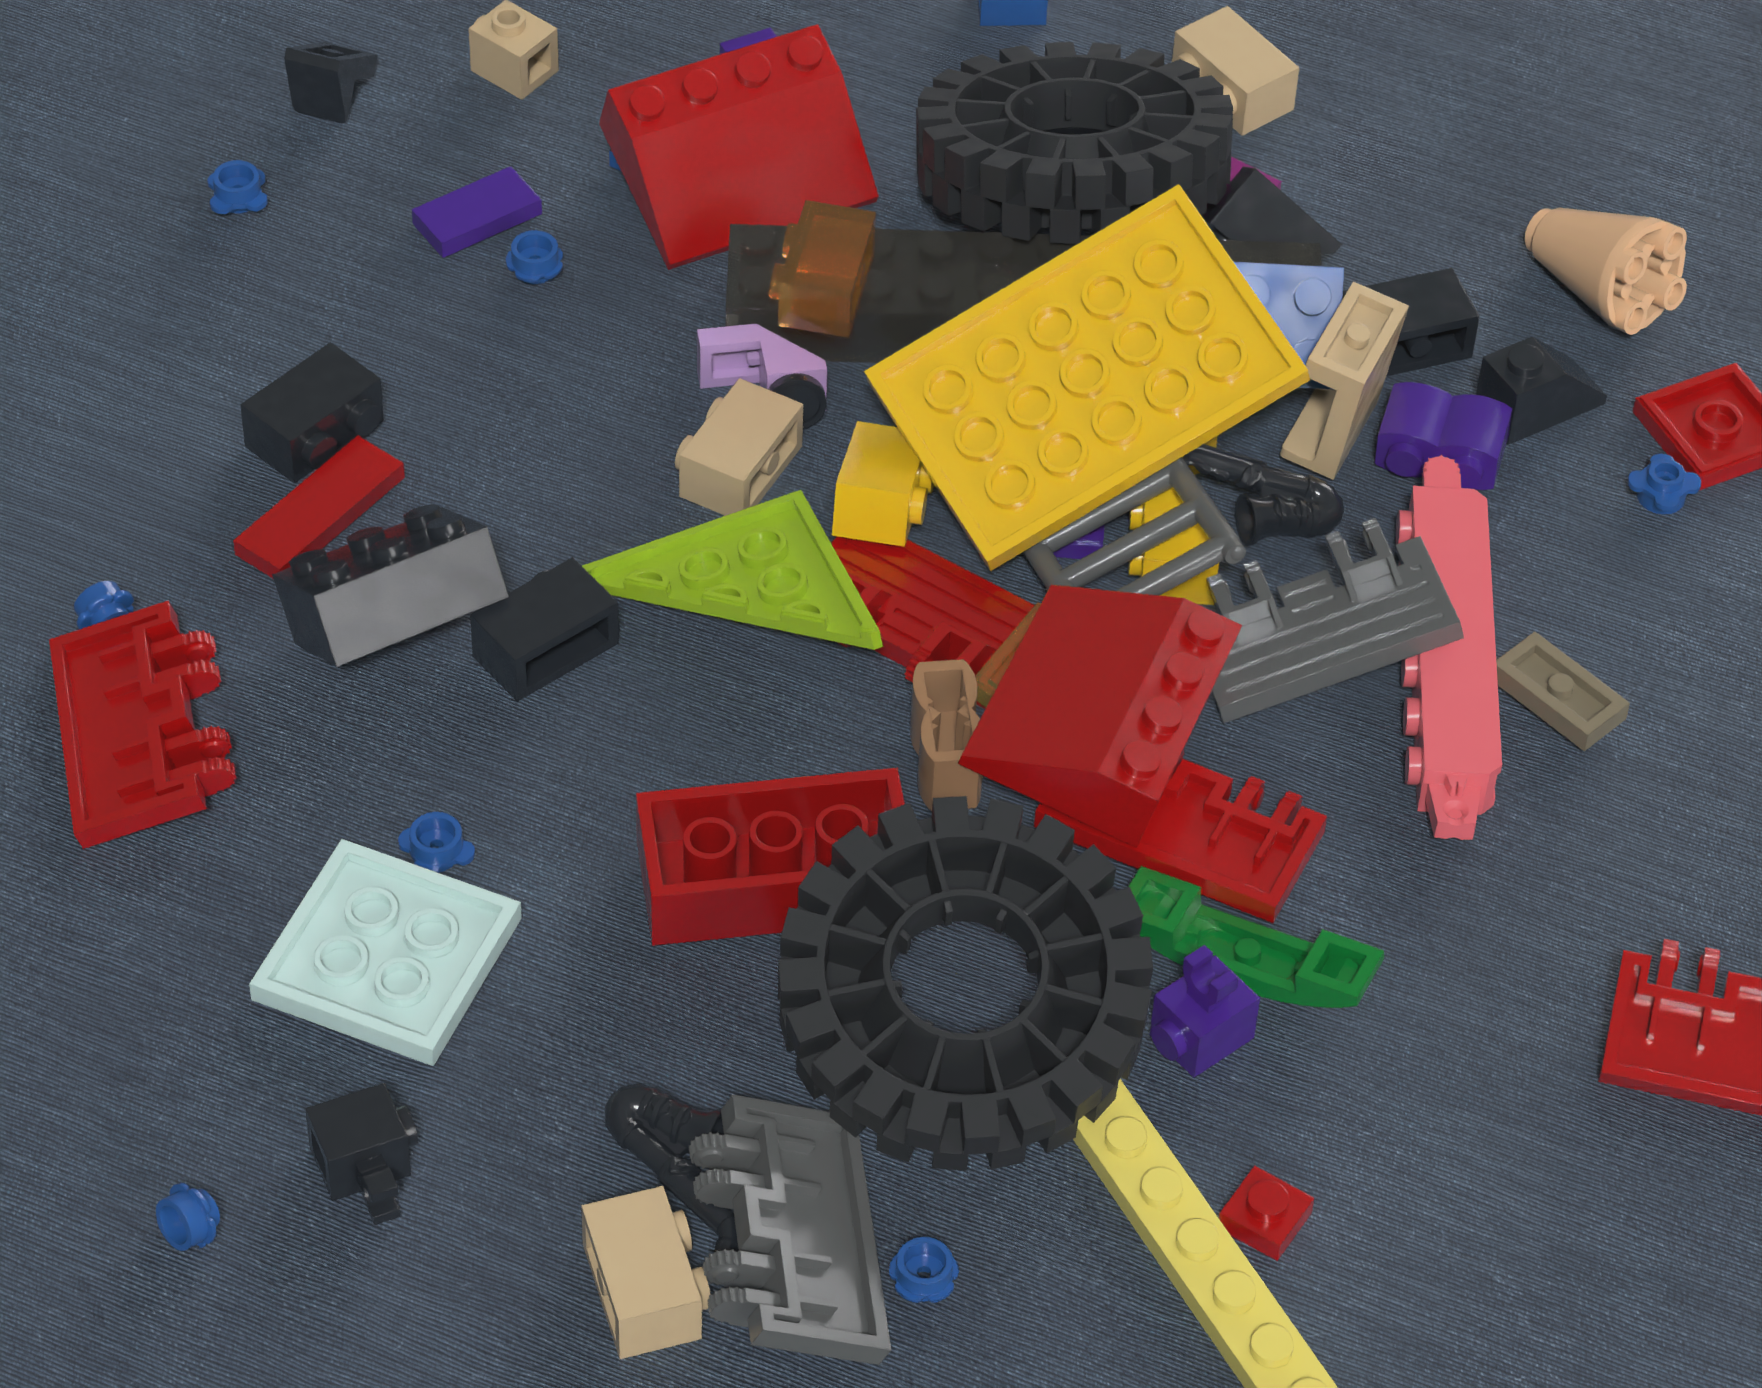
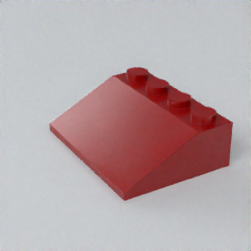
[599,24,879,270]
[958,585,1242,848]

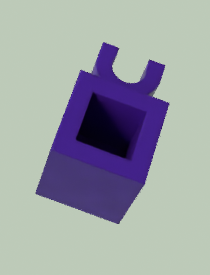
[1150,945,1260,1078]

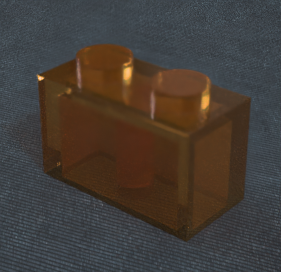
[769,200,876,338]

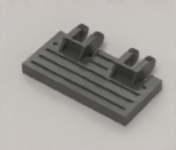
[1207,518,1464,723]
[689,1094,892,1365]

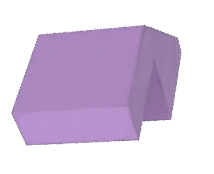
[697,324,827,411]

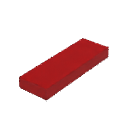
[233,435,405,578]

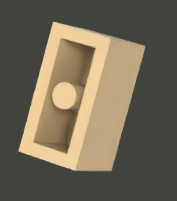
[1172,6,1299,136]
[675,378,803,516]
[581,1186,711,1359]

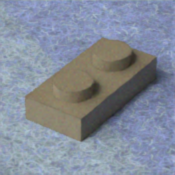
[1496,631,1630,751]

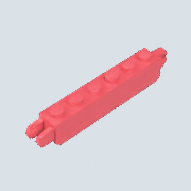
[1396,455,1502,840]

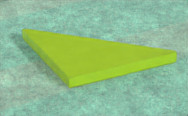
[582,490,883,650]

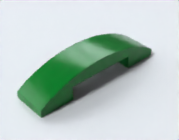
[1128,866,1384,1008]

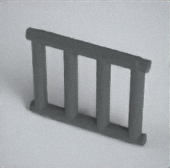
[1023,457,1246,595]

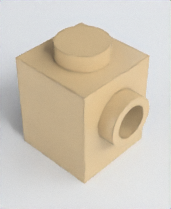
[469,0,559,100]

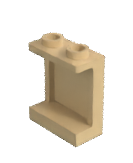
[1280,281,1409,480]

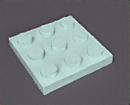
[249,839,522,1066]

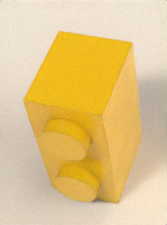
[832,421,934,547]

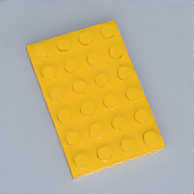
[864,184,1310,571]

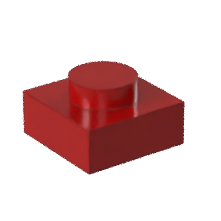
[1219,1165,1315,1261]

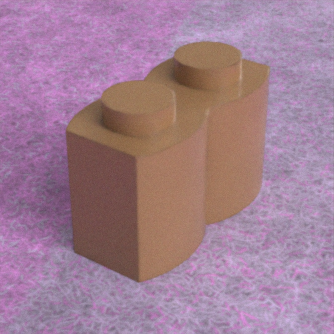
[910,659,983,811]

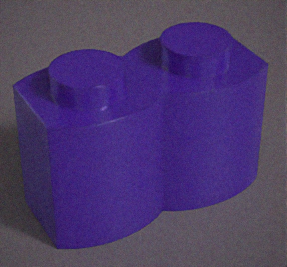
[1375,382,1512,490]

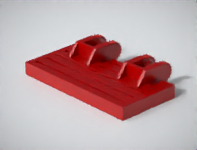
[831,537,1039,709]
[49,600,237,849]
[1034,751,1327,923]
[1598,939,1762,1116]

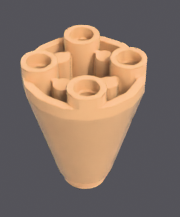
[1525,208,1687,335]

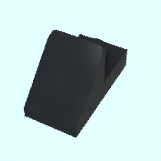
[284,42,378,123]

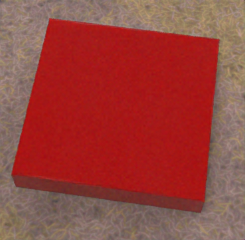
[1633,363,1762,491]

